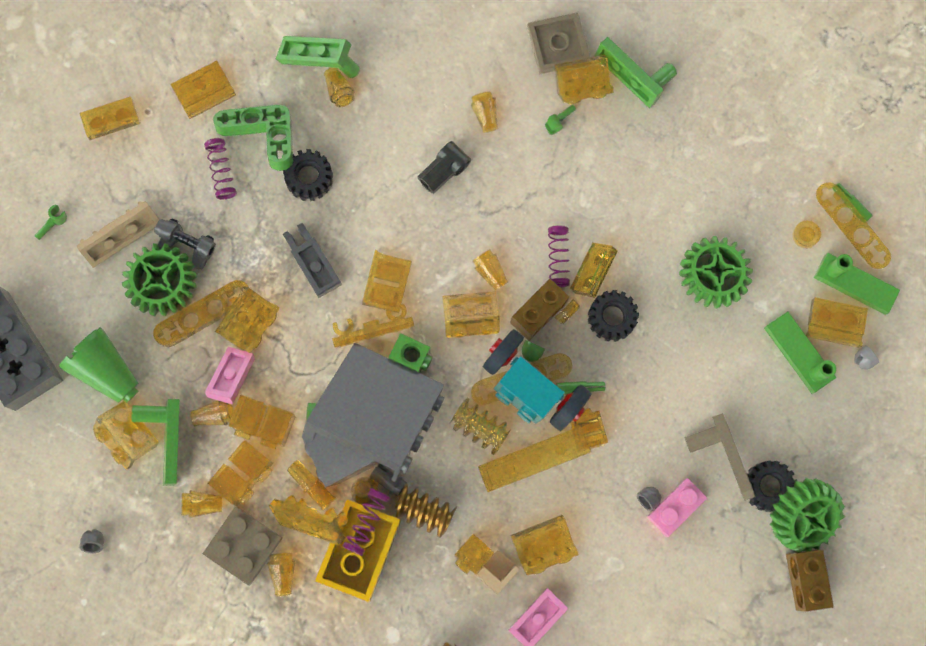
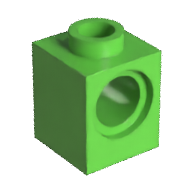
[388,333,433,373]

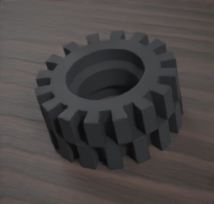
[283,149,333,201]
[588,290,639,342]
[747,461,797,512]

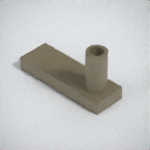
[684,413,755,500]

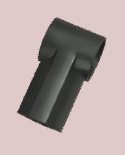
[417,141,471,194]

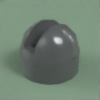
[637,487,662,512]
[80,529,104,553]

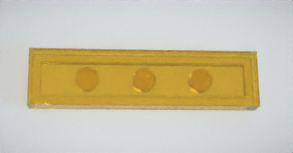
[478,426,592,492]

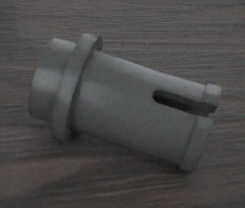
[370,463,407,496]

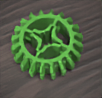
[679,236,753,309]
[122,243,197,316]
[769,478,845,553]

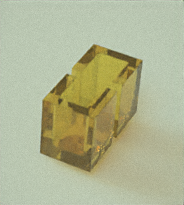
[228,395,296,449]
[207,439,274,506]

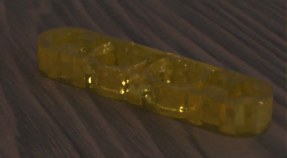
[816,182,891,269]
[153,280,252,347]
[470,353,573,406]

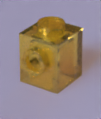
[454,533,494,575]

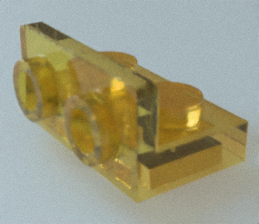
[215,286,280,353]
[442,291,500,338]

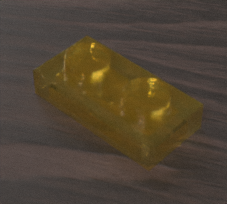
[79,96,141,140]
[570,242,618,298]

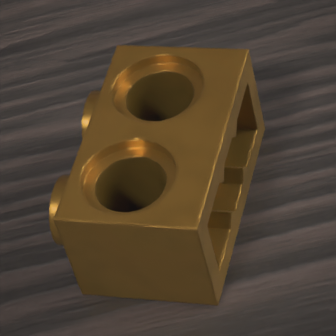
[510,278,569,341]
[786,550,834,612]

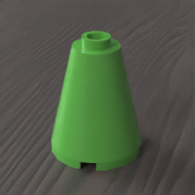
[59,327,139,403]

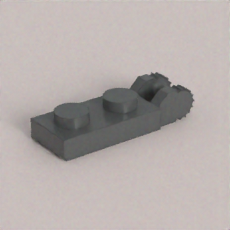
[283,223,342,298]

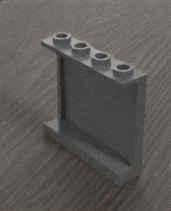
[302,343,445,482]

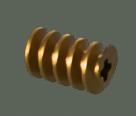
[395,483,457,538]

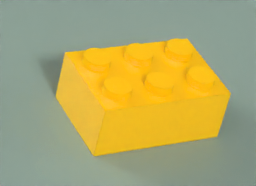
[315,499,401,602]

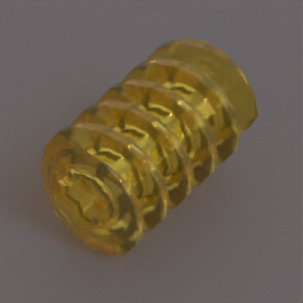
[450,398,511,455]

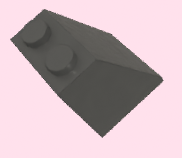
[303,434,379,488]

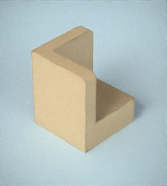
[476,551,520,595]

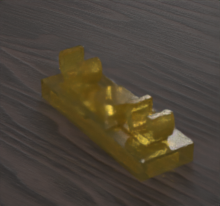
[332,304,415,348]
[268,495,348,545]

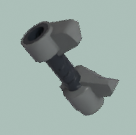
[154,219,216,269]

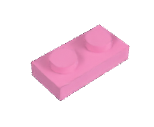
[205,347,255,404]
[647,478,707,537]
[508,588,568,646]

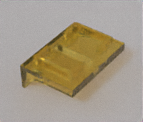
[362,250,412,313]

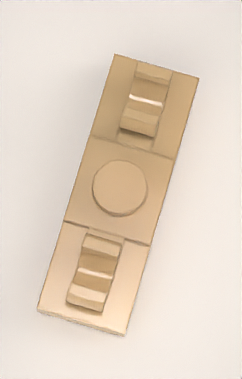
[77,201,159,268]

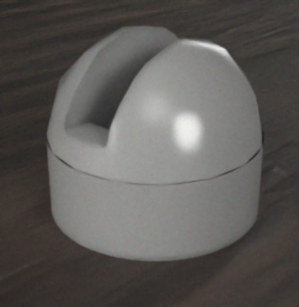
[854,345,879,370]

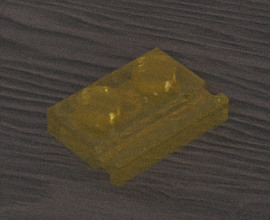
[170,61,236,119]
[806,297,868,348]

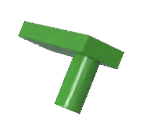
[276,36,360,78]
[594,37,677,108]
[814,253,900,315]
[764,312,836,394]
[131,399,180,486]

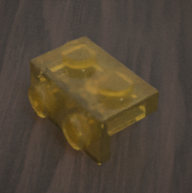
[554,54,614,104]
[93,401,159,470]
[510,515,579,575]

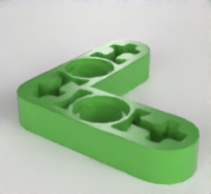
[213,105,293,171]

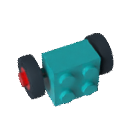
[482,329,592,431]

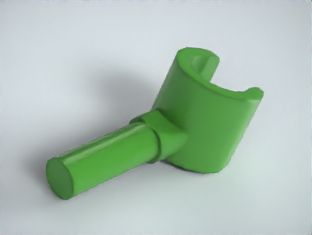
[545,105,576,135]
[34,205,67,240]

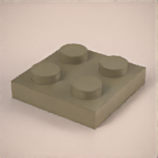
[527,12,591,74]
[202,506,282,586]

